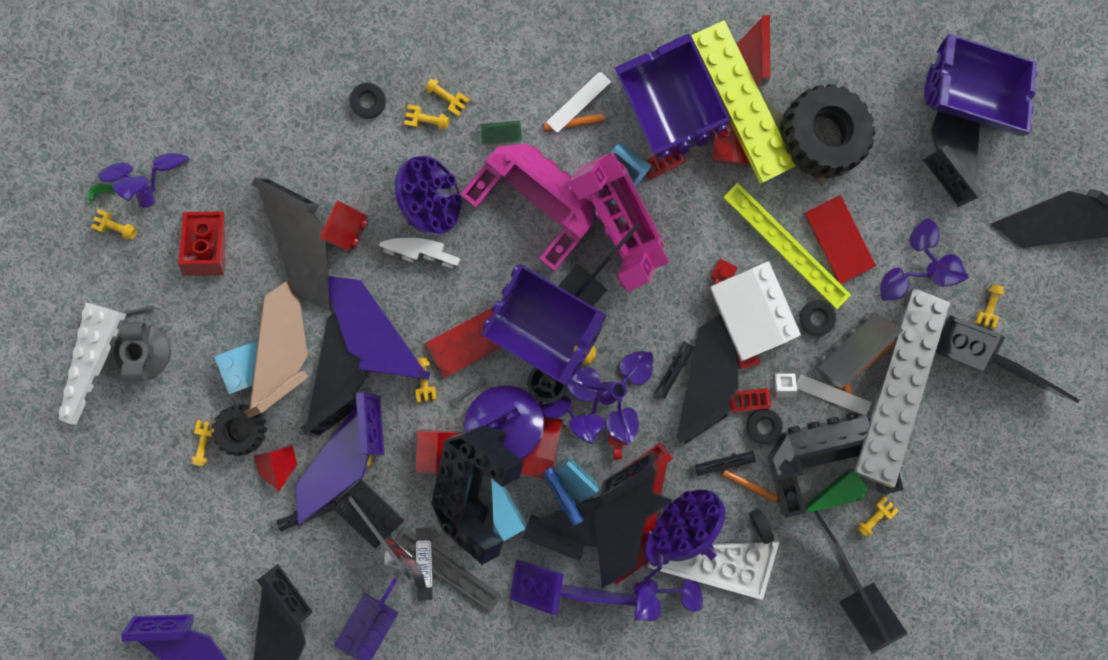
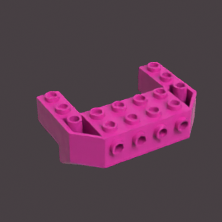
[460,144,593,272]
[569,153,669,292]

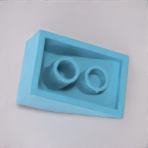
[604,141,652,205]
[214,341,258,394]
[554,456,599,502]
[491,479,526,541]

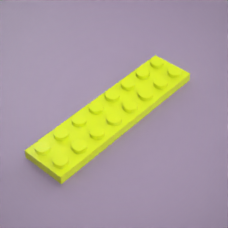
[691,20,796,184]

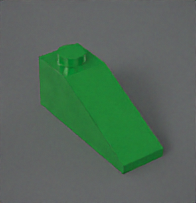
[804,469,868,512]

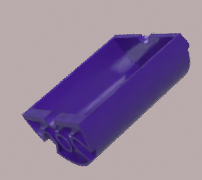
[614,33,730,159]
[924,34,1038,137]
[482,264,606,385]

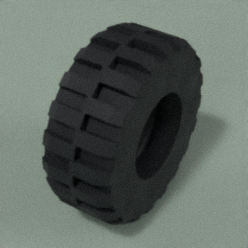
[780,84,875,179]

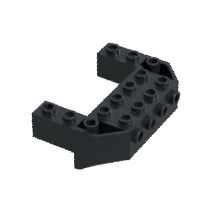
[768,412,903,518]
[431,426,524,565]

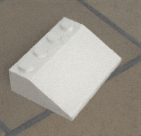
[709,261,801,361]

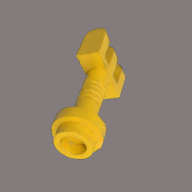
[425,78,470,117]
[403,104,449,130]
[91,209,137,240]
[975,284,1005,330]
[414,357,437,403]
[191,420,215,466]
[857,496,899,538]

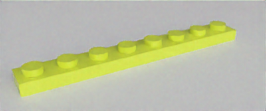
[723,183,851,309]

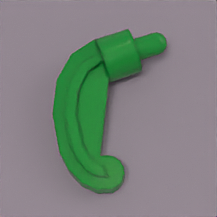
[86,184,116,205]

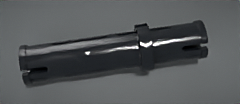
[654,341,695,399]
[695,450,756,476]
[276,499,336,532]

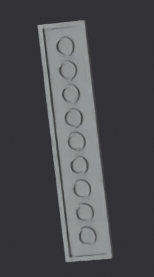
[854,288,950,488]

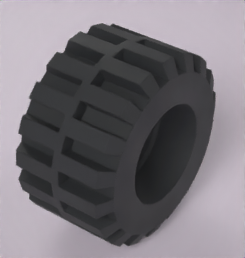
[211,404,267,456]

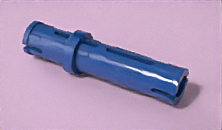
[542,467,584,526]

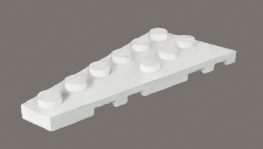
[59,303,126,424]
[647,541,779,600]

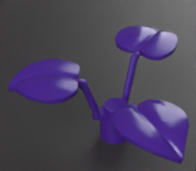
[98,153,190,208]
[880,218,969,301]
[567,351,653,444]
[538,382,617,444]
[634,531,703,621]

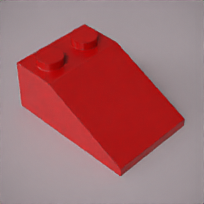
[712,122,779,167]
[319,200,369,252]
[178,211,225,276]
[521,416,563,479]
[416,430,462,473]

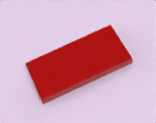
[804,195,876,284]

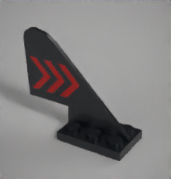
[333,478,426,591]

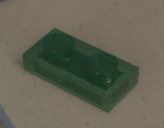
[480,120,522,145]

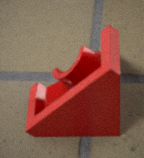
[254,445,298,491]

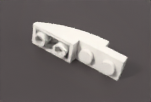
[379,238,461,269]

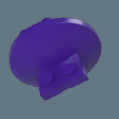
[395,156,462,236]
[464,385,544,460]
[653,489,725,561]

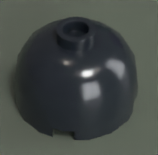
[527,367,568,404]

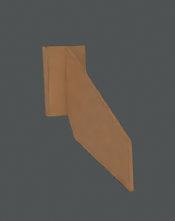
[244,279,308,418]

